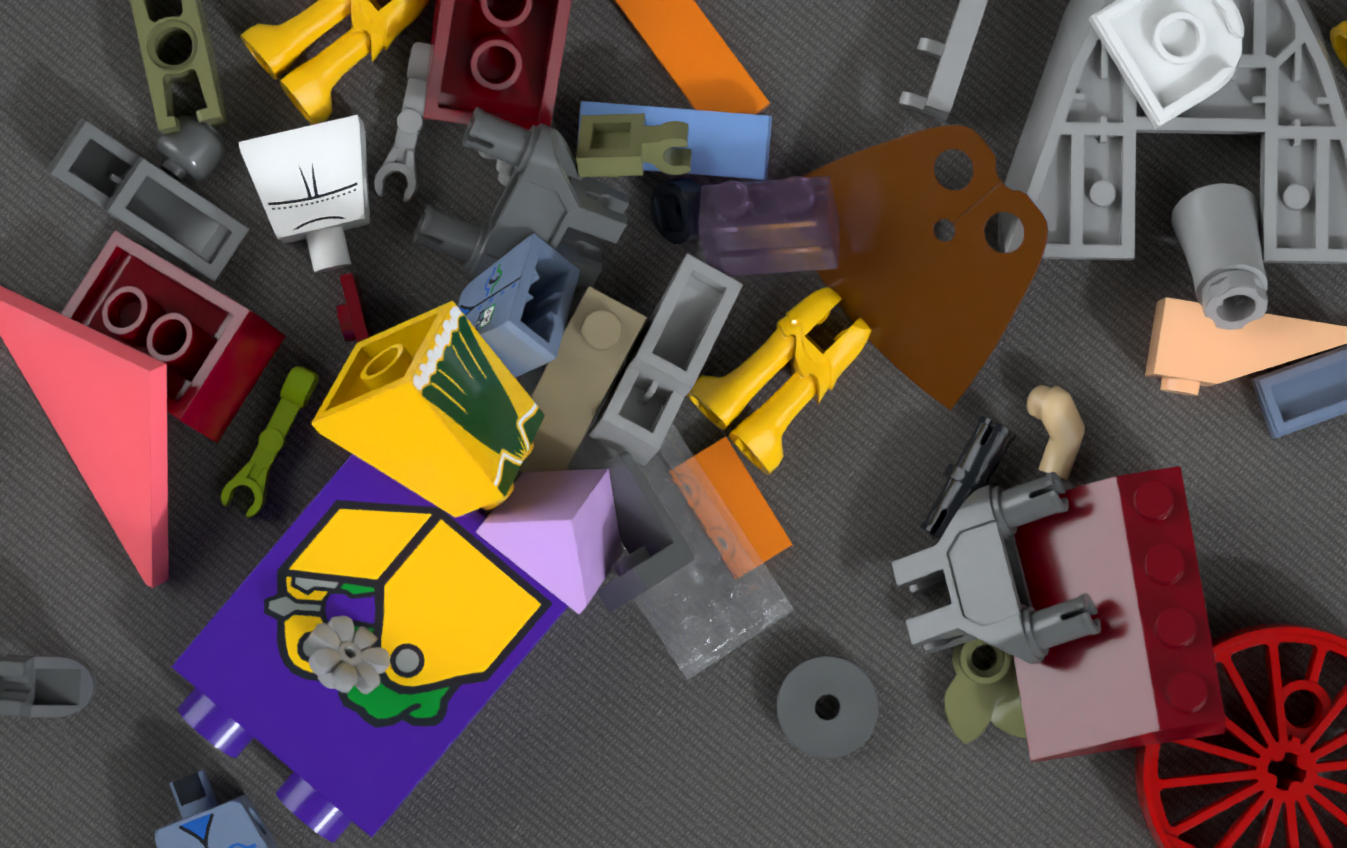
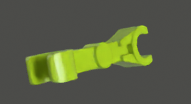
[221,366,319,518]

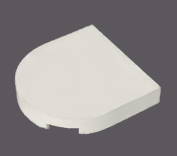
[1088,0,1244,129]

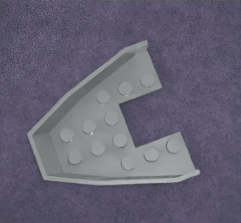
[998,0,1347,264]

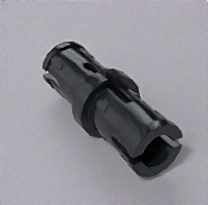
[920,416,1017,539]

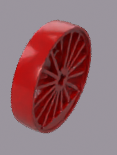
[1135,623,1347,848]

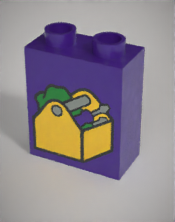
[171,454,569,842]

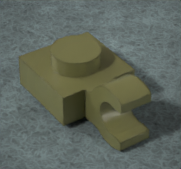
[576,113,692,177]

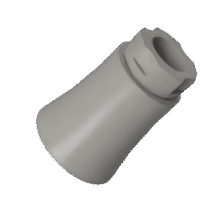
[1171,183,1268,330]

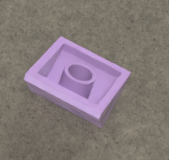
[476,469,623,615]

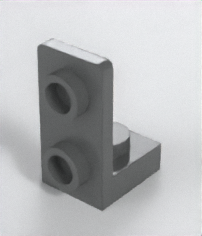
[597,451,696,613]

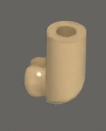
[1027,385,1085,481]

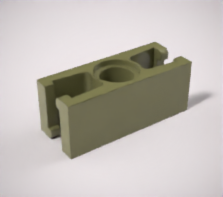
[130,0,230,135]

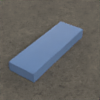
[577,101,772,180]

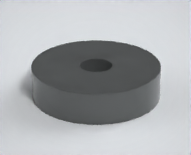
[776,655,879,759]

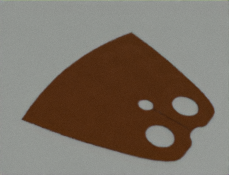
[775,125,1048,411]

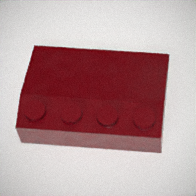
[1014,466,1226,763]

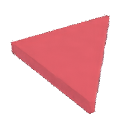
[0,286,169,588]

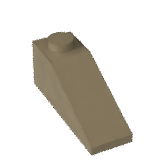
[519,286,647,472]

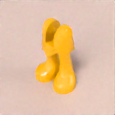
[240,0,429,125]
[686,287,872,475]

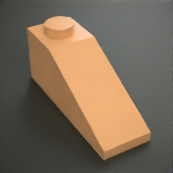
[1145,297,1347,396]

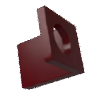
[336,272,373,343]

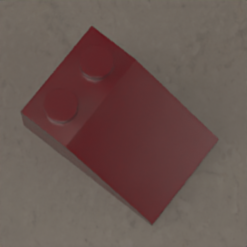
[423,0,572,130]
[61,230,286,443]

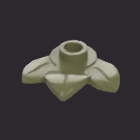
[944,639,1027,744]

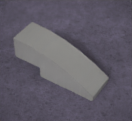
[588,253,743,466]

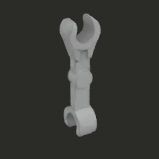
[374,42,430,203]

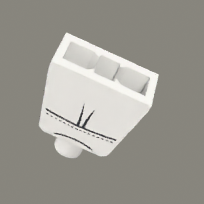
[238,115,370,273]

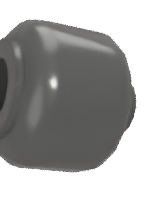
[156,114,226,182]

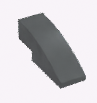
[46,118,250,282]

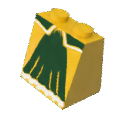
[311,301,545,518]

